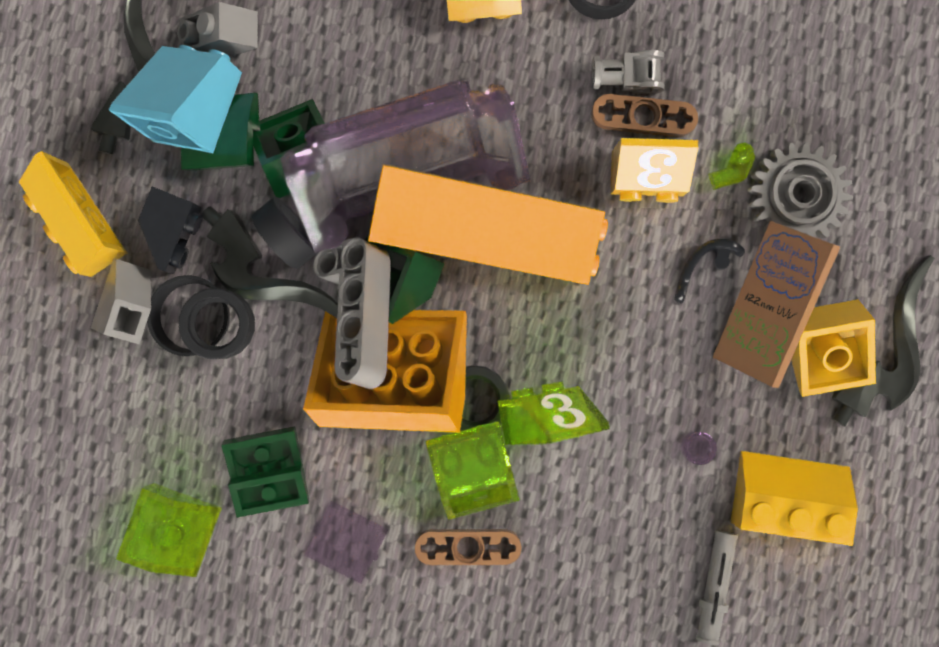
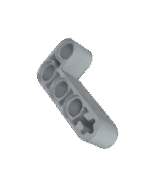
[313,238,391,389]

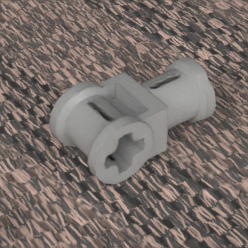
[592,50,664,94]

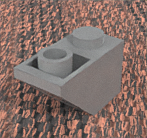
[177,2,258,54]
[91,258,151,344]

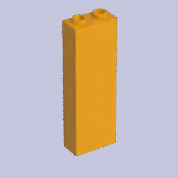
[368,164,608,285]

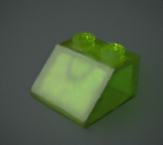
[116,483,222,577]

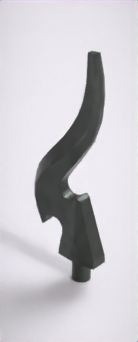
[91,0,155,155]
[202,206,338,318]
[832,255,935,427]

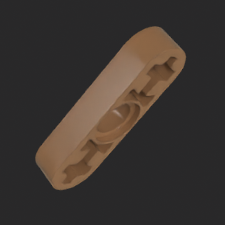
[591,94,698,137]
[415,529,521,565]

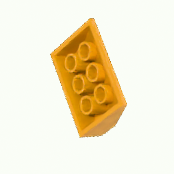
[303,310,467,433]

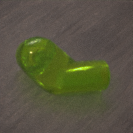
[708,142,755,190]

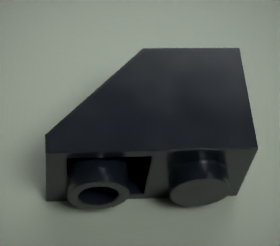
[138,186,203,274]

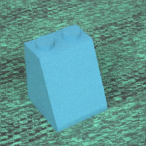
[109,45,242,153]

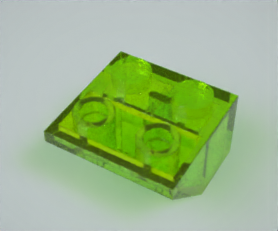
[425,421,520,520]

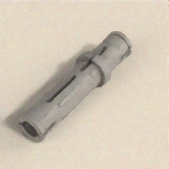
[696,530,739,646]

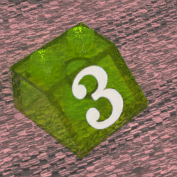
[498,381,610,445]

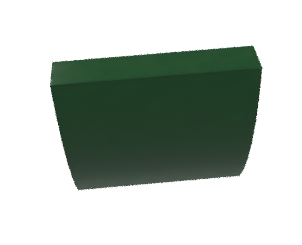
[181,93,260,171]
[221,426,309,518]

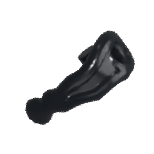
[674,239,745,304]

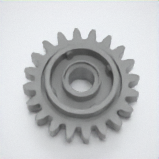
[747,142,853,239]

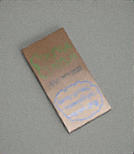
[713,221,840,388]

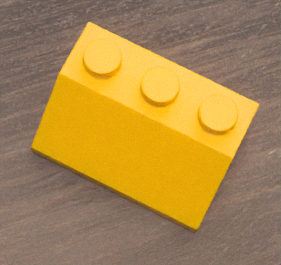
[19,151,127,277]
[731,451,858,546]

